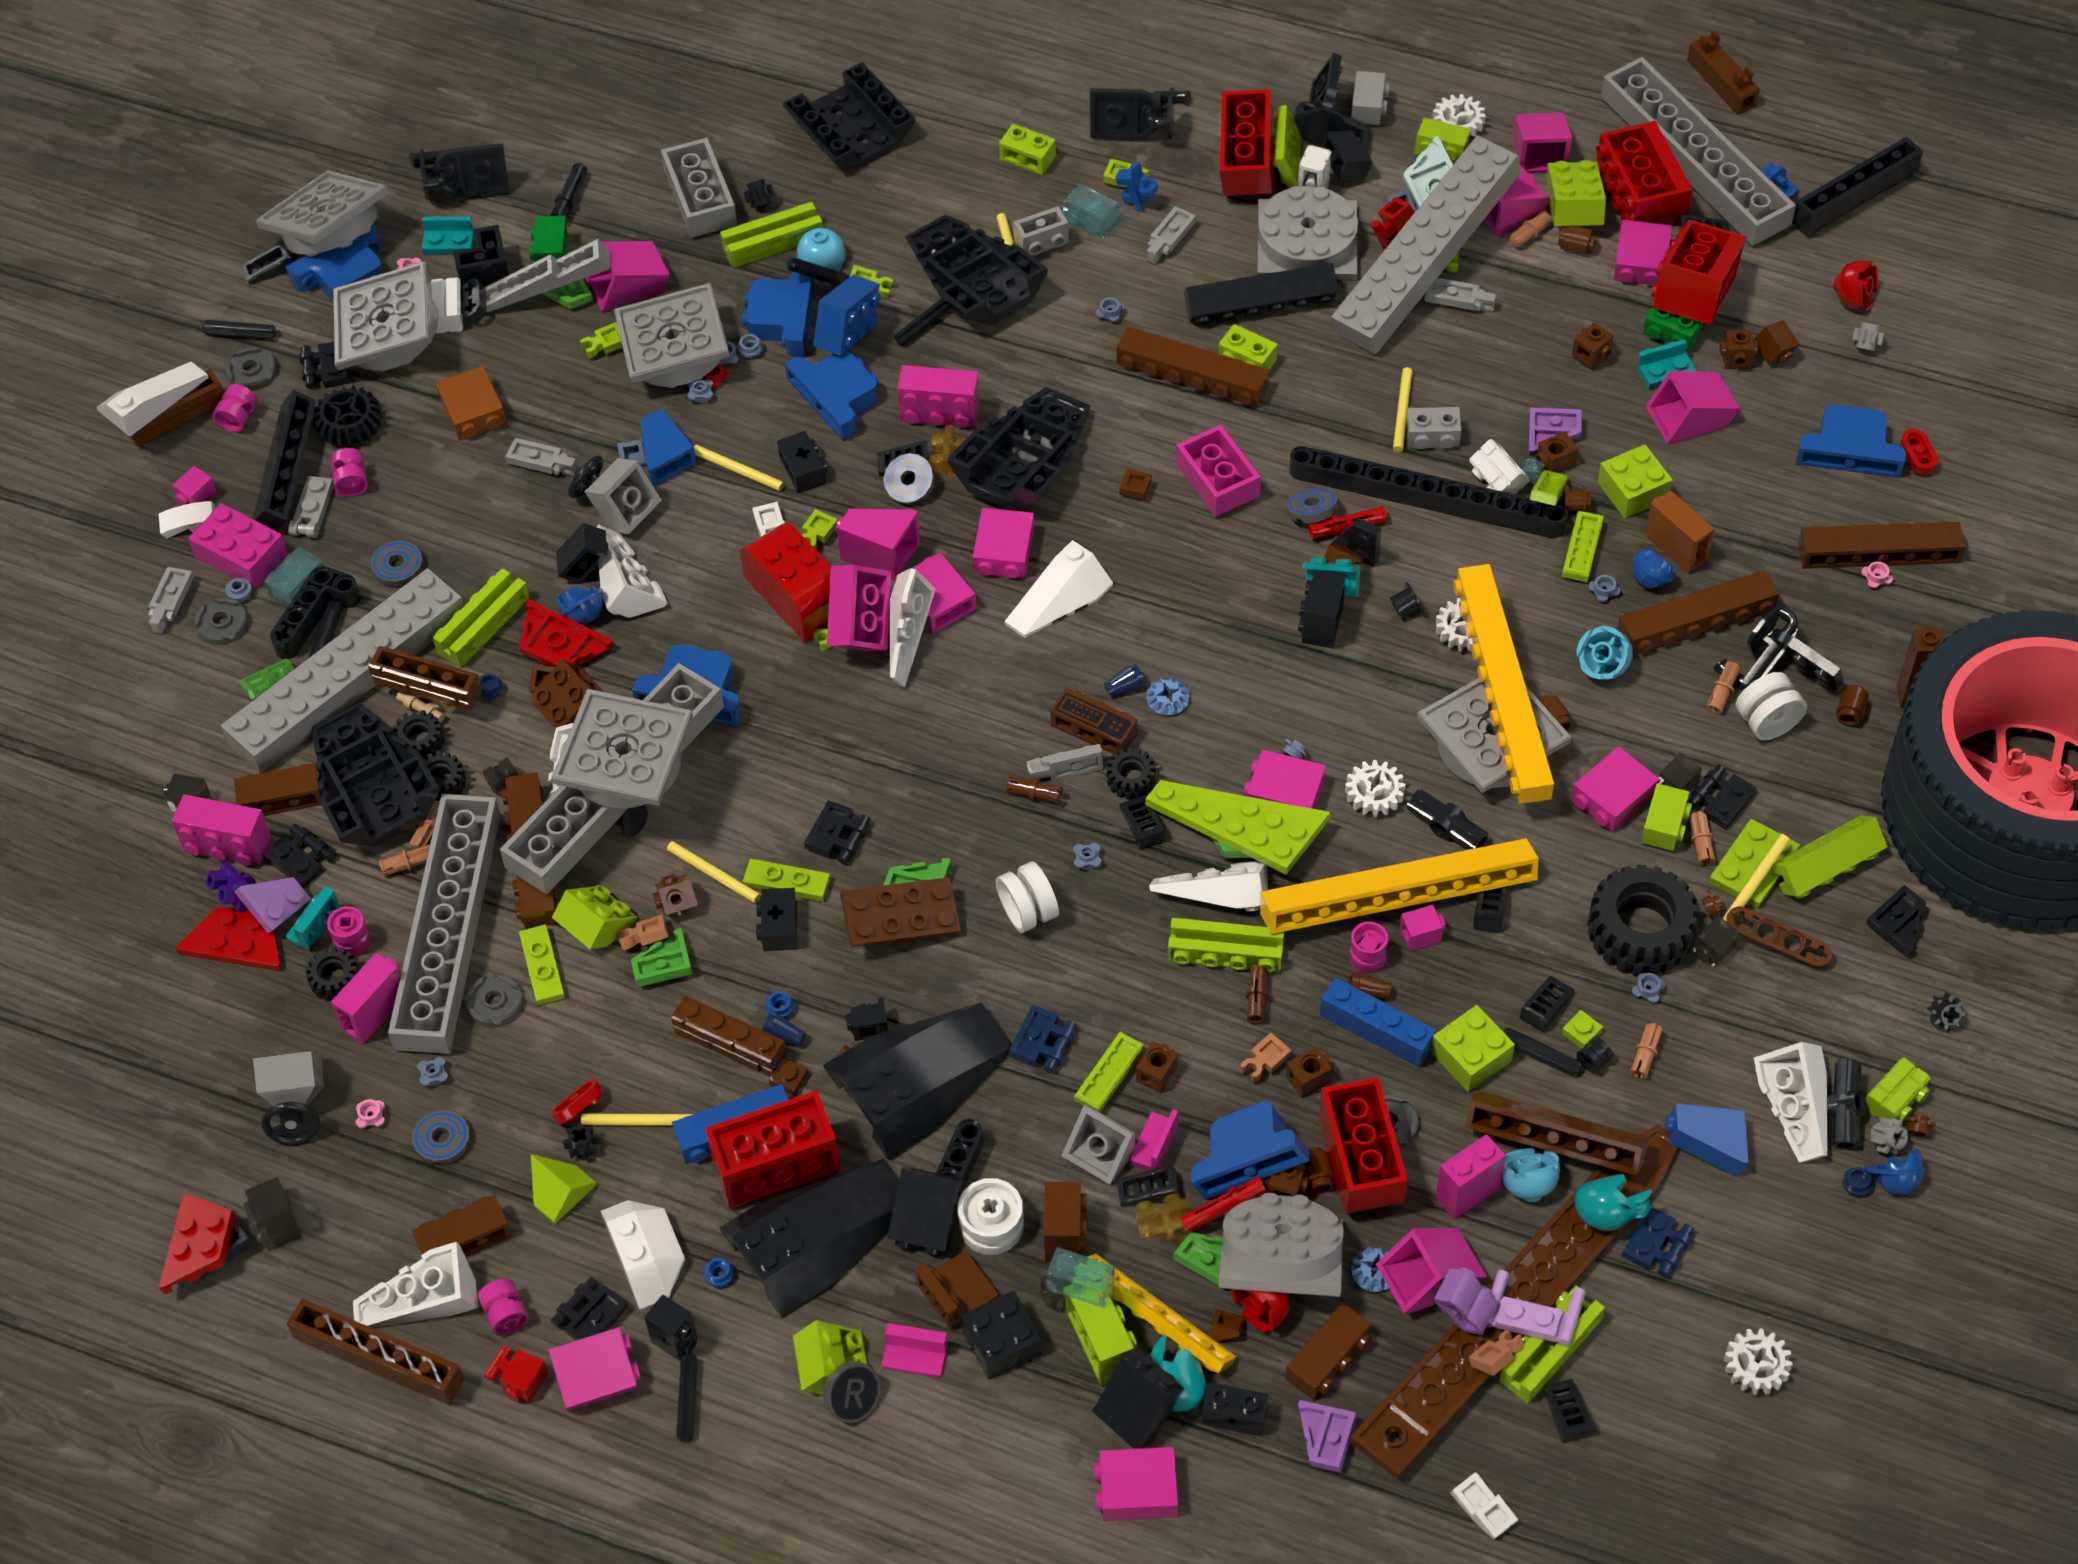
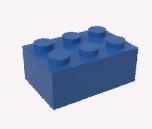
[813,274,881,355]

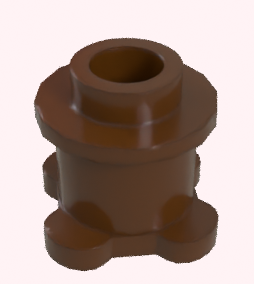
[1563,485,1591,516]

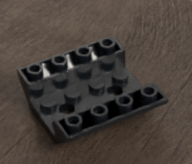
[782,62,916,169]

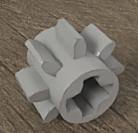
[1852,322,1885,351]
[1871,1117,1908,1154]

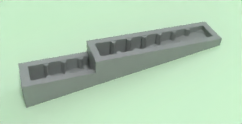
[486,239,611,313]

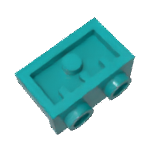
[422,216,475,255]
[1636,340,1696,391]
[1302,557,1360,597]
[286,886,340,950]

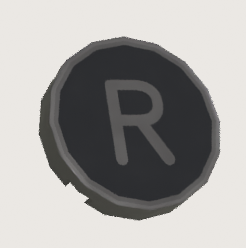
[823,1361,880,1423]

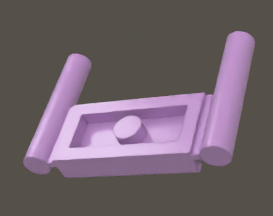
[1486,1270,1586,1346]

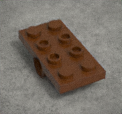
[840,877,961,948]

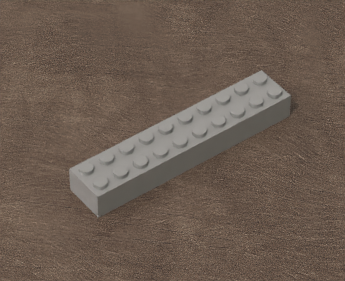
[1601,57,1796,246]
[1331,135,1521,355]
[220,568,464,774]
[500,663,724,895]
[388,794,501,1054]

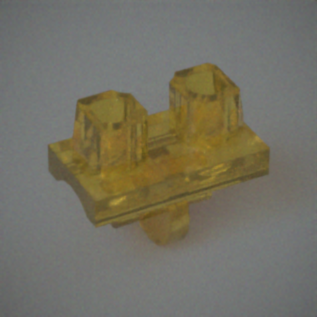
[929,425,965,478]
[1136,1193,1190,1240]

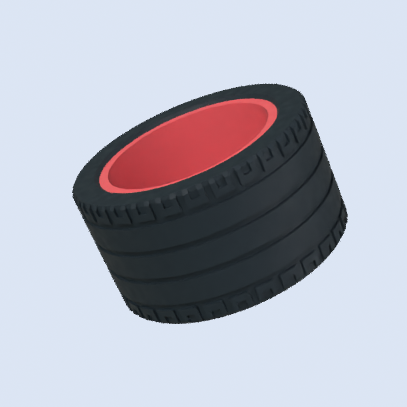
[1881,610,2078,930]

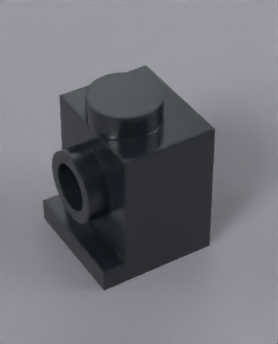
[845,998,888,1041]

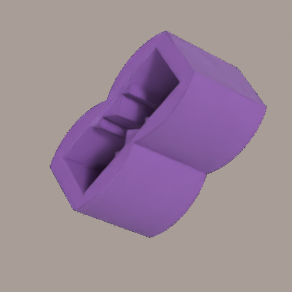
[1434,1268,1497,1335]

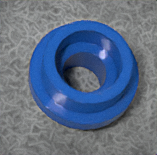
[766,991,794,1018]
[704,1258,734,1287]

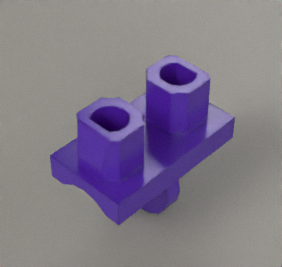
[206,862,257,912]

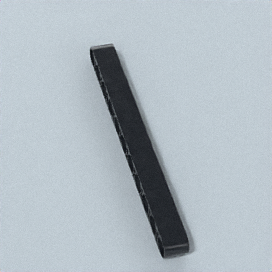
[1289,446,1567,538]

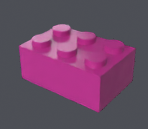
[897,365,980,428]
[1176,424,1261,517]
[188,503,288,589]
[827,565,891,652]
[171,794,273,866]

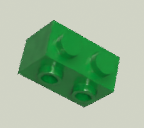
[529,216,568,263]
[1643,307,1703,353]

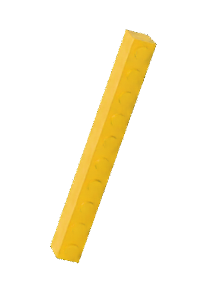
[1453,564,1554,804]
[1260,838,1539,934]

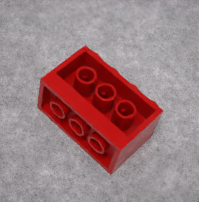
[1596,121,1693,227]
[1651,220,1747,325]
[705,1090,841,1209]

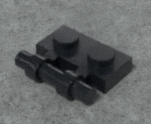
[299,342,350,389]
[1687,764,1757,830]
[804,800,871,864]
[263,824,335,889]
[550,1277,628,1341]

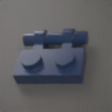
[1009,1005,1077,1073]
[1621,1207,1694,1277]

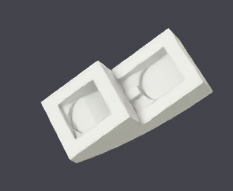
[159,501,215,539]
[752,502,784,537]
[1450,1472,1518,1539]

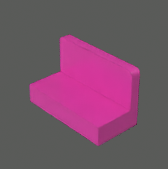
[1129,1109,1179,1171]
[882,1323,948,1378]

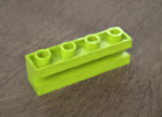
[720,202,823,268]
[433,568,530,668]
[1772,815,1888,898]
[1168,918,1284,973]
[1499,1286,1605,1404]

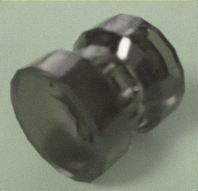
[482,757,518,794]

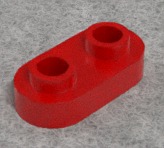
[1900,429,1938,475]
[551,1079,603,1125]

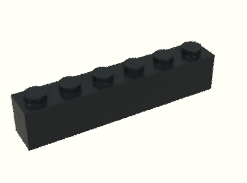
[1792,136,1923,236]
[1184,263,1339,324]
[253,390,316,532]

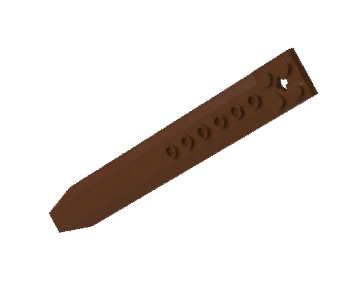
[1350,1124,1678,1480]

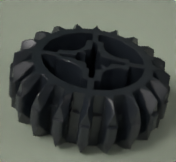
[313,385,382,448]

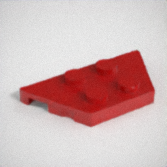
[519,600,614,667]
[176,906,282,971]
[159,1194,236,1294]

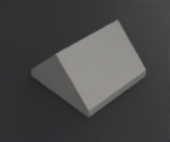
[1062,1105,1135,1184]

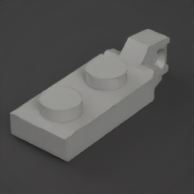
[1146,206,1197,264]
[1425,278,1496,311]
[505,438,578,476]
[149,567,194,634]
[1027,744,1104,781]

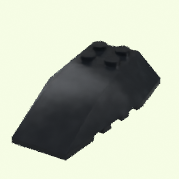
[905,214,1048,326]
[947,387,1091,511]
[312,702,440,847]
[823,1002,1012,1160]
[719,1159,899,1318]

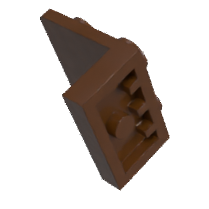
[529,659,603,729]
[915,1252,998,1329]

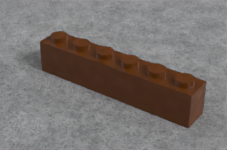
[1117,326,1269,408]
[1798,521,1965,569]
[1617,570,1780,655]
[501,772,559,929]
[1465,1091,1649,1175]
[287,1298,465,1405]

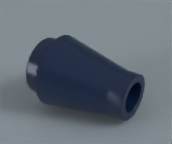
[1104,664,1145,697]
[762,1013,806,1047]

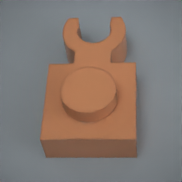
[618,914,668,950]
[1240,1033,1292,1083]
[1469,1330,1524,1376]

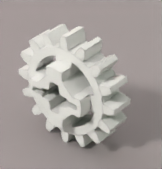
[1433,94,1486,137]
[1435,598,1473,652]
[1345,760,1405,817]
[1724,1329,1793,1395]

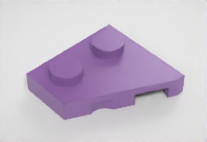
[1528,407,1582,456]
[234,877,311,933]
[1298,1400,1357,1473]

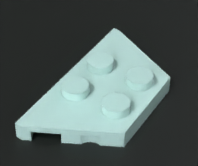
[1403,136,1453,208]

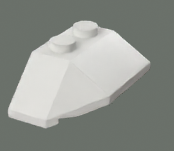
[601,1200,685,1312]

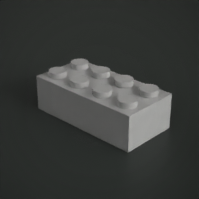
[661,138,737,238]

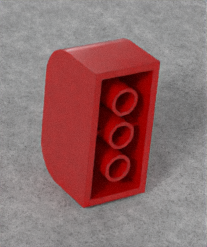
[1219,89,1275,196]
[740,522,831,643]
[1319,1077,1408,1214]

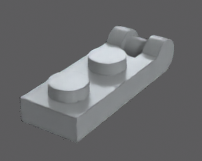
[289,476,334,538]

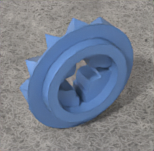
[1146,677,1189,715]
[1351,1246,1389,1292]

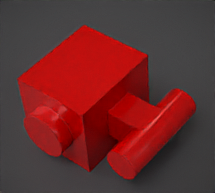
[1371,197,1414,249]
[483,1345,548,1404]

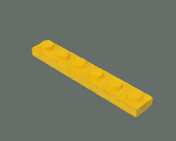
[1077,1253,1236,1373]

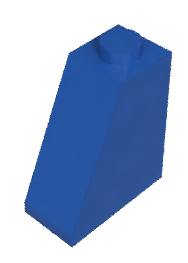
[640,408,697,486]
[1664,1104,1749,1176]

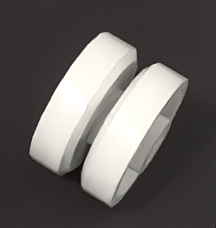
[1735,672,1808,740]
[995,861,1059,933]
[958,1178,1024,1255]

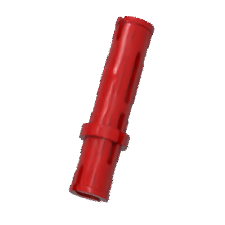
[1308,506,1387,540]
[1179,1176,1267,1234]

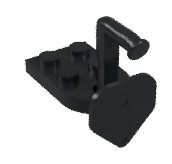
[1294,52,1371,153]
[1090,88,1191,139]
[409,143,510,201]
[1713,604,1844,690]

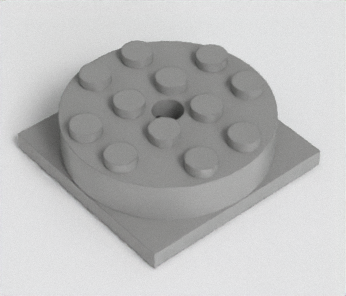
[256,170,389,257]
[1257,186,1358,280]
[333,261,439,371]
[614,283,730,388]
[1417,678,1572,793]
[551,689,693,809]
[1219,1193,1344,1297]

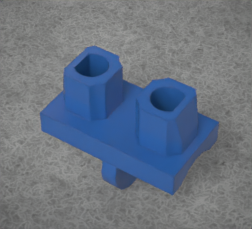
[1115,162,1158,212]
[1760,162,1799,199]

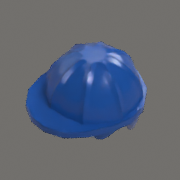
[1632,548,1675,588]
[557,586,603,625]
[1865,1149,1926,1194]

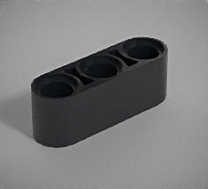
[936,1118,983,1195]

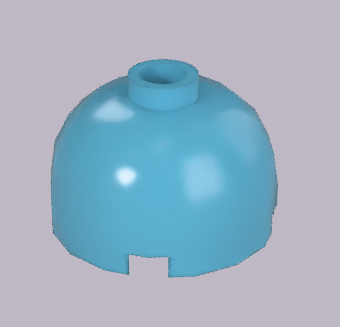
[797,228,846,271]
[1577,626,1633,680]
[1502,1148,1560,1202]

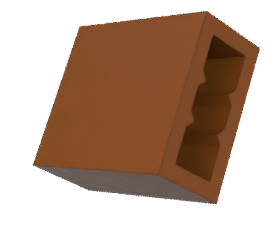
[435,366,507,441]
[1645,490,1715,574]

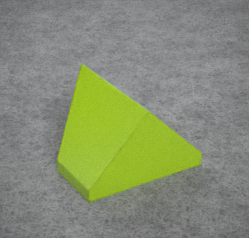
[531,1154,597,1224]

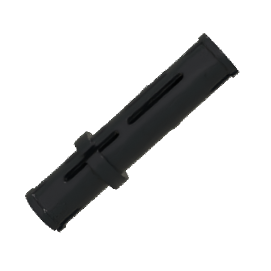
[550,163,588,218]

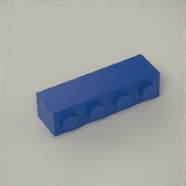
[1320,977,1436,1068]
[672,1084,788,1164]

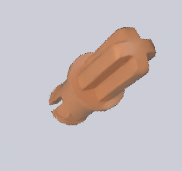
[1509,212,1552,247]
[1705,661,1740,714]
[409,800,440,849]
[1689,811,1716,866]
[379,845,430,877]
[1629,1023,1663,1079]

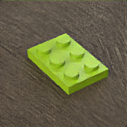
[1272,105,1302,189]
[1709,819,1800,909]

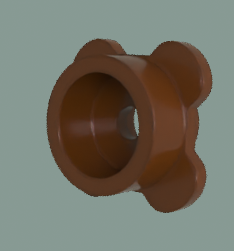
[1701,890,1725,920]
[1903,1114,1936,1137]

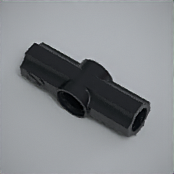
[1407,789,1489,850]
[1827,1058,1867,1150]

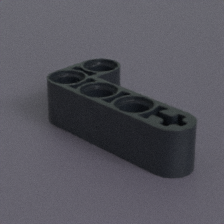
[270,566,361,659]

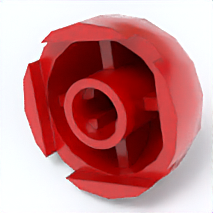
[1833,260,1879,311]
[1231,1289,1290,1333]

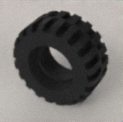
[1587,865,1700,975]

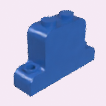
[286,224,384,303]
[742,272,815,358]
[785,350,879,441]
[1796,405,1905,478]
[632,645,741,726]
[1191,1101,1309,1200]

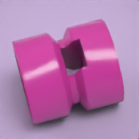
[212,384,258,432]
[330,448,368,497]
[327,906,371,957]
[1350,922,1388,973]
[478,1278,529,1335]

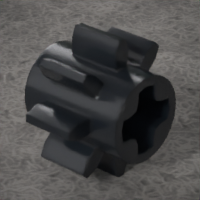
[743,179,775,208]
[1927,992,1966,1030]
[562,1123,600,1161]

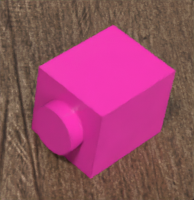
[172,466,218,506]
[1400,905,1446,951]

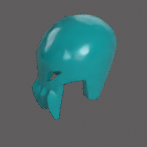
[1575,1174,1653,1231]
[1151,1335,1207,1412]

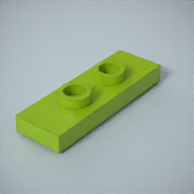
[1530,470,1569,506]
[1562,511,1604,582]
[742,859,831,902]
[519,924,565,1006]
[1074,1032,1144,1113]

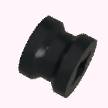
[1576,1037,1614,1074]

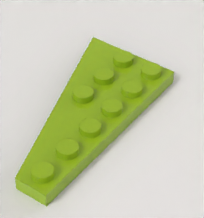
[1145,780,1330,875]

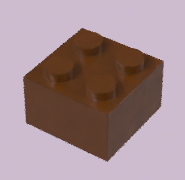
[1044,1182,1087,1262]

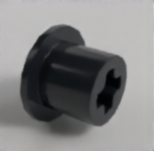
[1390,582,1424,618]
[614,805,648,837]

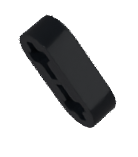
[461,278,487,323]

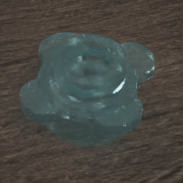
[1519,458,1545,480]

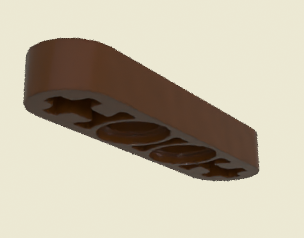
[1725,906,1832,968]

